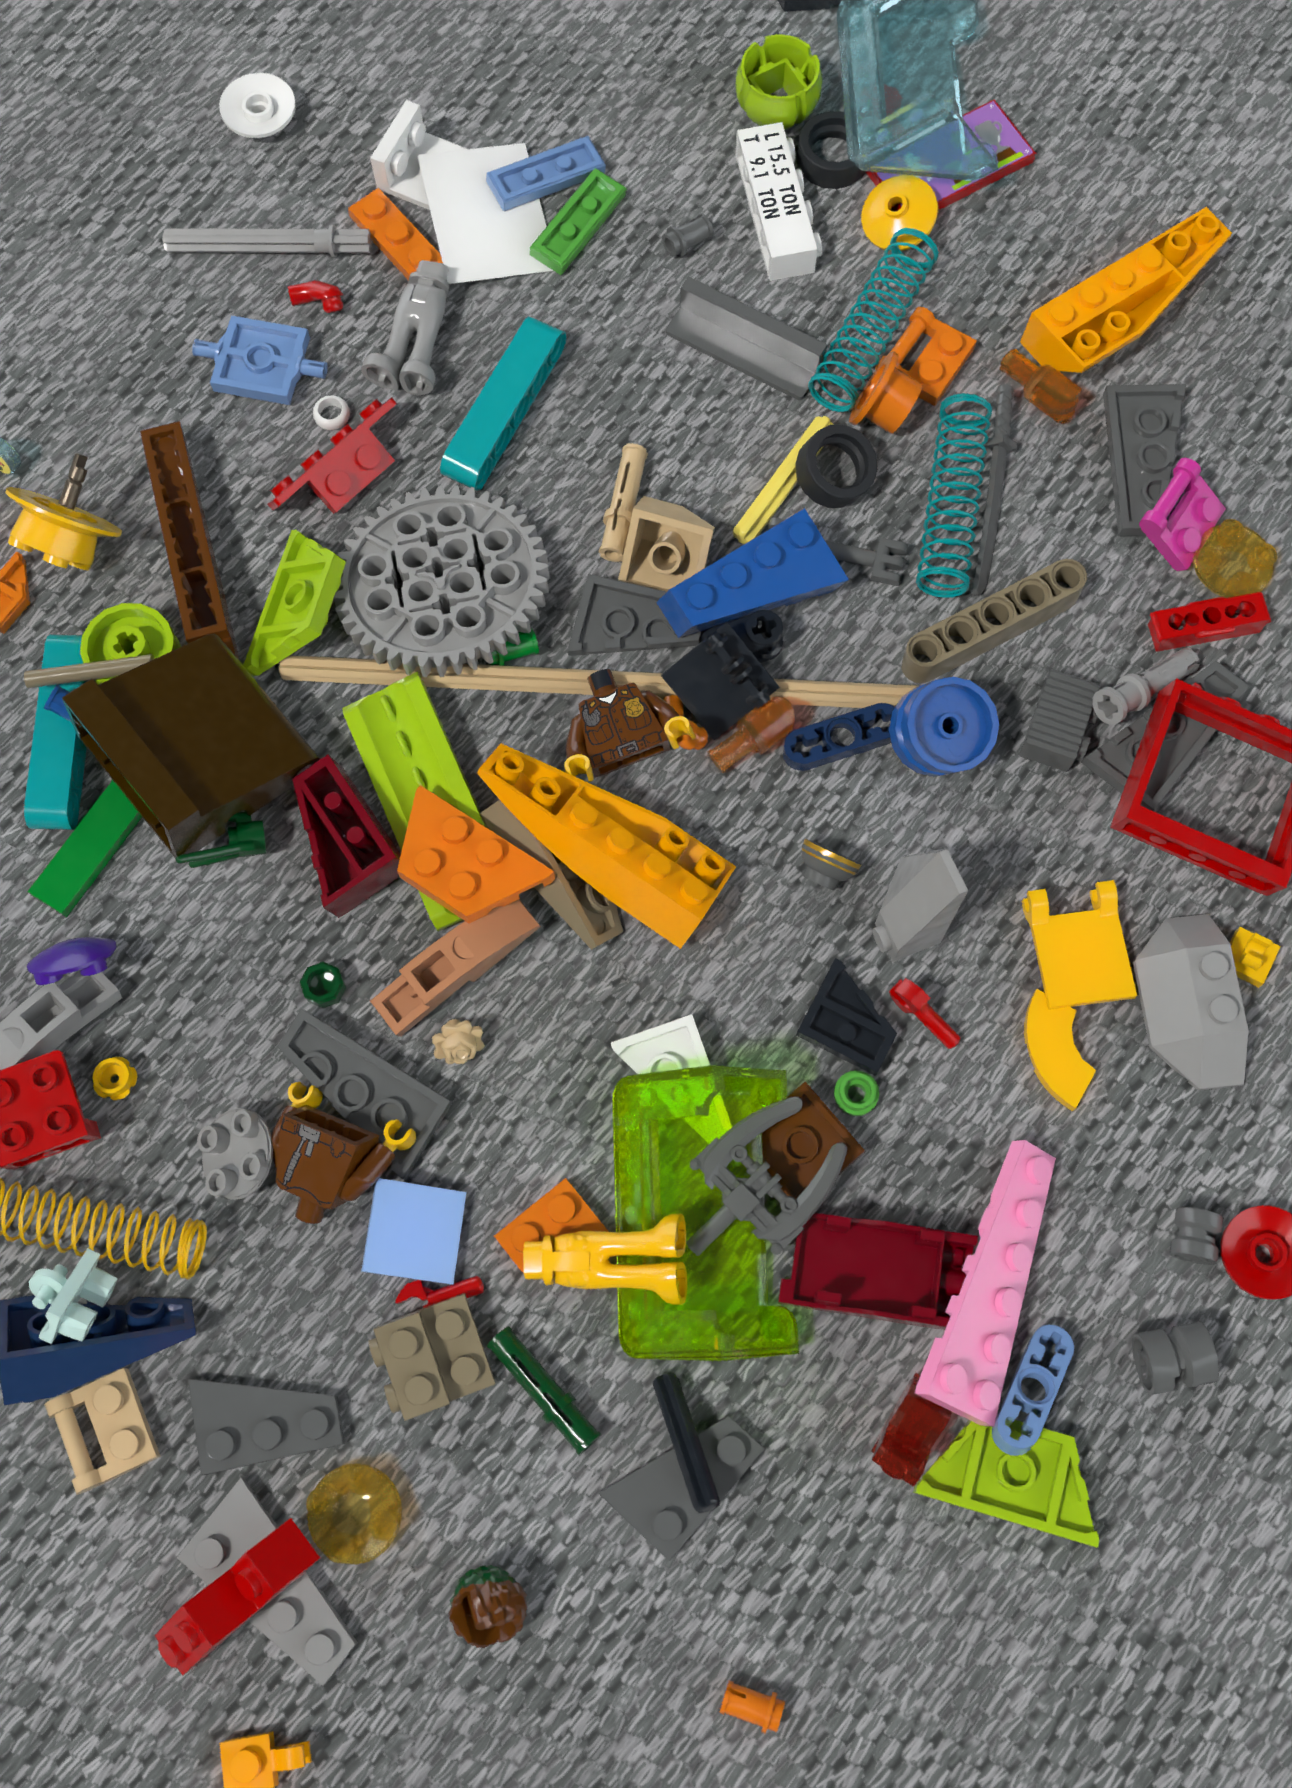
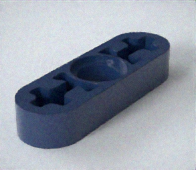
[783,703,895,771]

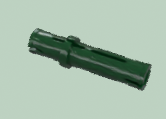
[487,1326,601,1455]

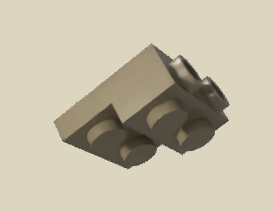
[368,1293,496,1421]

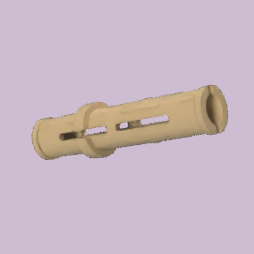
[599,443,648,562]

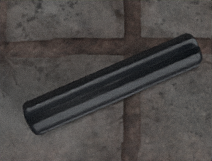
[653,1372,720,1513]

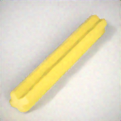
[733,416,834,545]

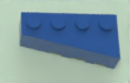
[656,508,849,638]

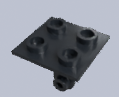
[661,621,780,740]

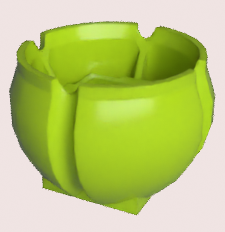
[735,34,823,130]

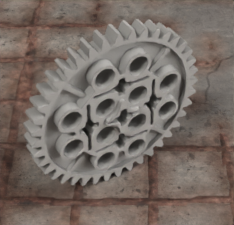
[333,485,550,677]

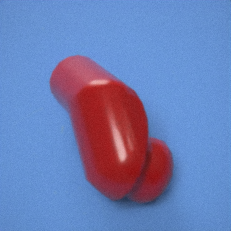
[287,280,344,313]

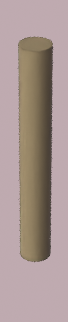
[24,654,155,688]

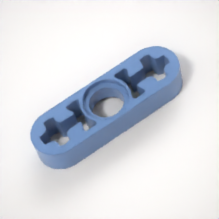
[992,1325,1074,1456]

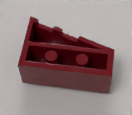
[292,754,401,918]

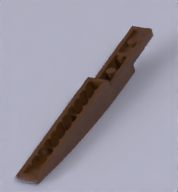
[140,421,240,661]

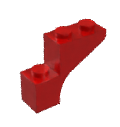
[155,1518,320,1676]

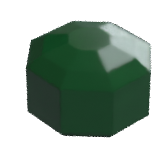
[300,962,347,1008]

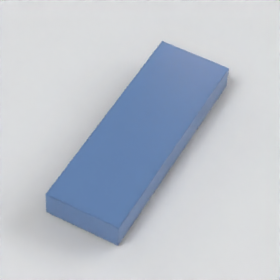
[486,136,606,212]

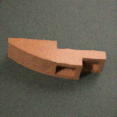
[370,899,541,1037]

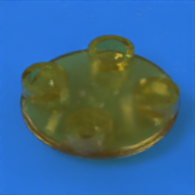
[1193,519,1277,598]
[306,1463,402,1565]

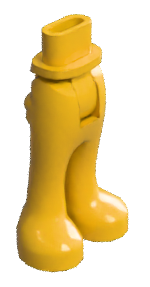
[523,1214,687,1305]

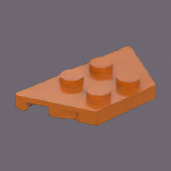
[397,785,555,924]

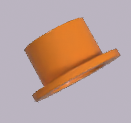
[849,351,922,434]

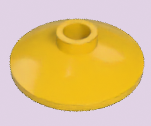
[861,175,938,251]

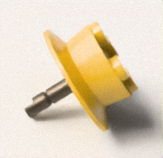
[5,453,122,571]

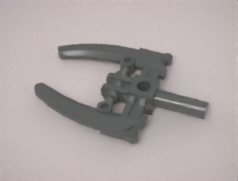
[686,1096,847,1256]

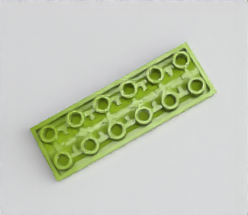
[342,671,487,931]

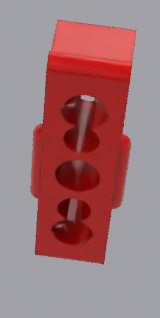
[1148,592,1272,652]

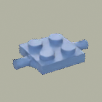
[192,315,328,405]

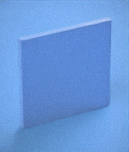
[361,1178,466,1285]

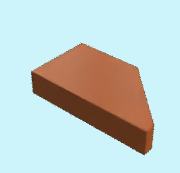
[0,551,30,634]

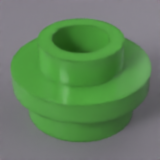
[834,1071,879,1116]

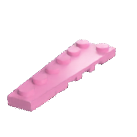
[915,1140,1056,1427]

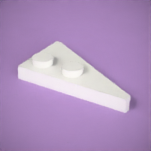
[611,1014,743,1168]

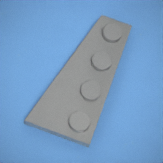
[177,1478,358,1686]

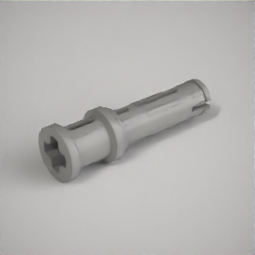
[1092,648,1199,725]

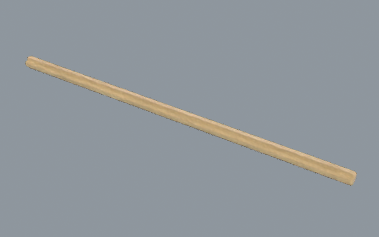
[279,655,918,708]

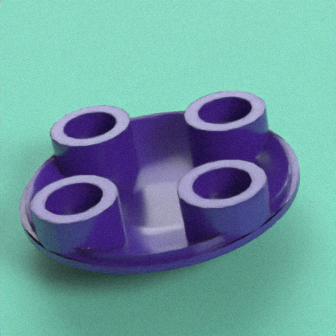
[27,937,117,985]

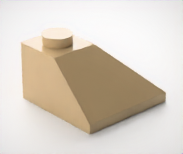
[618,496,715,592]

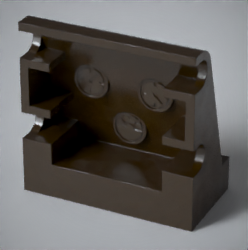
[62,634,320,859]

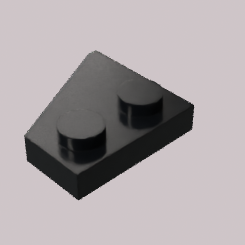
[796,958,897,1076]

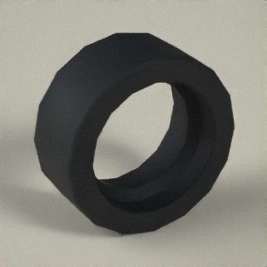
[797,111,871,189]
[795,425,878,508]

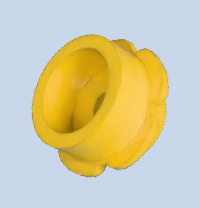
[93,1057,137,1101]

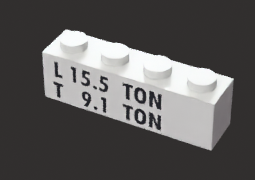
[736,122,822,281]

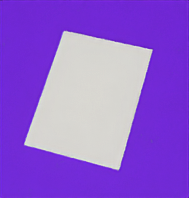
[417,143,553,284]

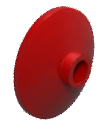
[1221,1205,1292,1300]

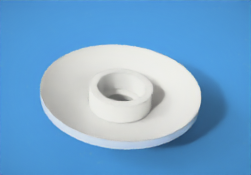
[219,73,296,138]

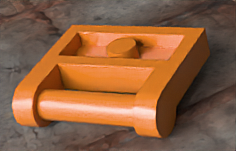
[875,307,977,406]

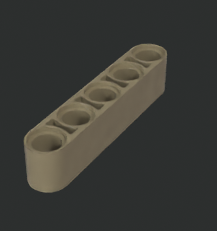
[901,559,1087,683]

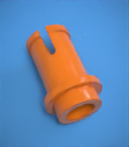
[719,1680,785,1734]

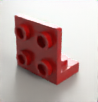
[0,1050,101,1170]

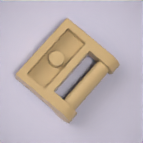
[45,1368,161,1495]

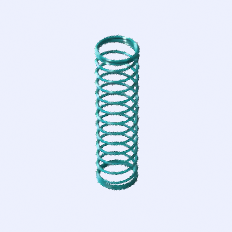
[808,228,939,412]
[915,393,993,598]

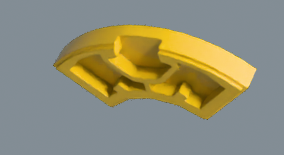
[1024,989,1096,1111]

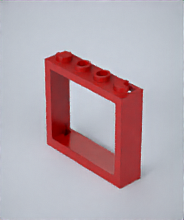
[1110,678,1292,896]

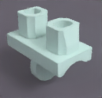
[29,1249,118,1344]

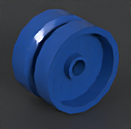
[889,677,999,777]

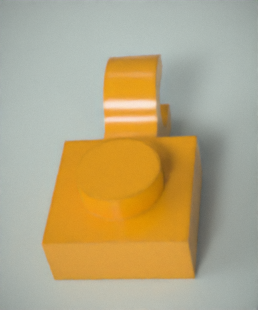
[220,1731,312,1788]

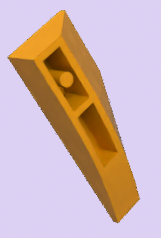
[1020,207,1232,373]
[477,743,736,949]

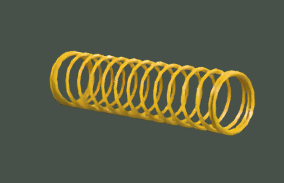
[0,1178,207,1280]

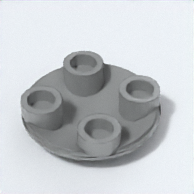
[197,1108,273,1200]

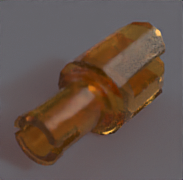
[999,348,1082,424]
[707,696,795,774]

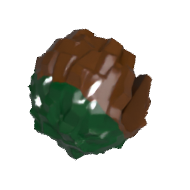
[448,1565,528,1648]

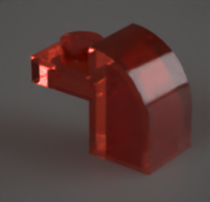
[871,1372,952,1487]

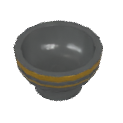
[802,839,862,890]

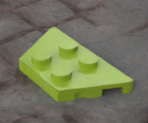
[243,530,346,676]
[913,1420,1099,1548]

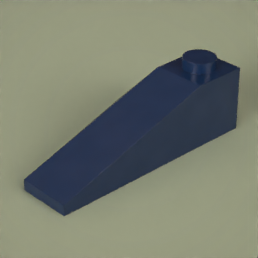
[0,1295,196,1405]

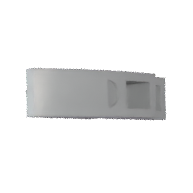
[0,971,122,1070]

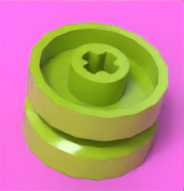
[80,603,182,685]

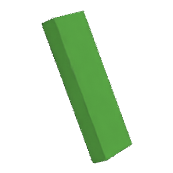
[529,168,626,275]

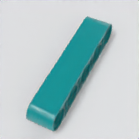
[440,316,567,491]
[24,634,88,830]

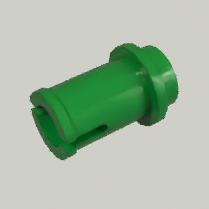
[489,628,539,666]

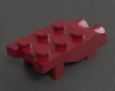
[777,1213,978,1330]

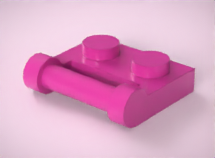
[1139,458,1226,571]

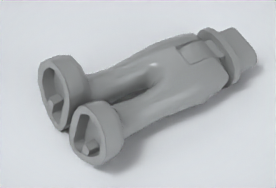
[361,260,450,395]

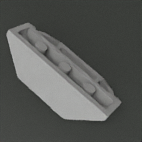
[1133,914,1249,1090]

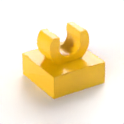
[1230,927,1281,988]

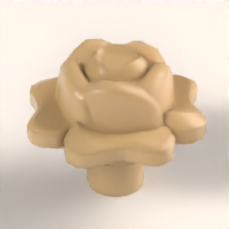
[432,1019,485,1064]

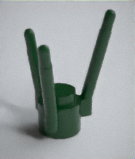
[175,812,266,868]

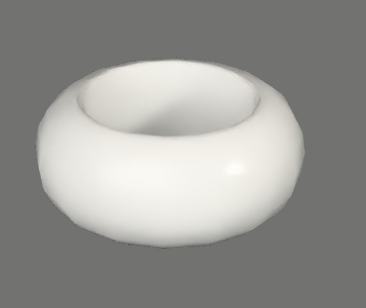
[313,395,350,431]

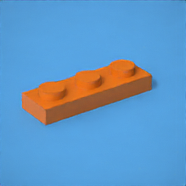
[348,188,443,280]

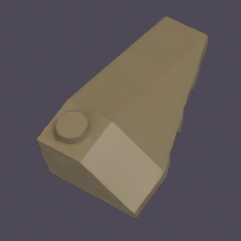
[480,769,623,950]

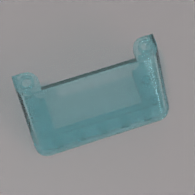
[837,0,998,181]

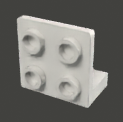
[370,100,467,210]

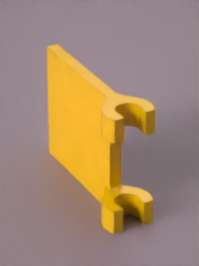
[1022,880,1137,1010]

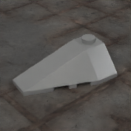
[873,849,968,962]

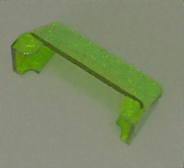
[612,1065,799,1361]

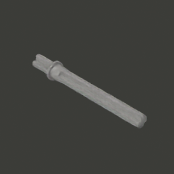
[162,225,372,257]

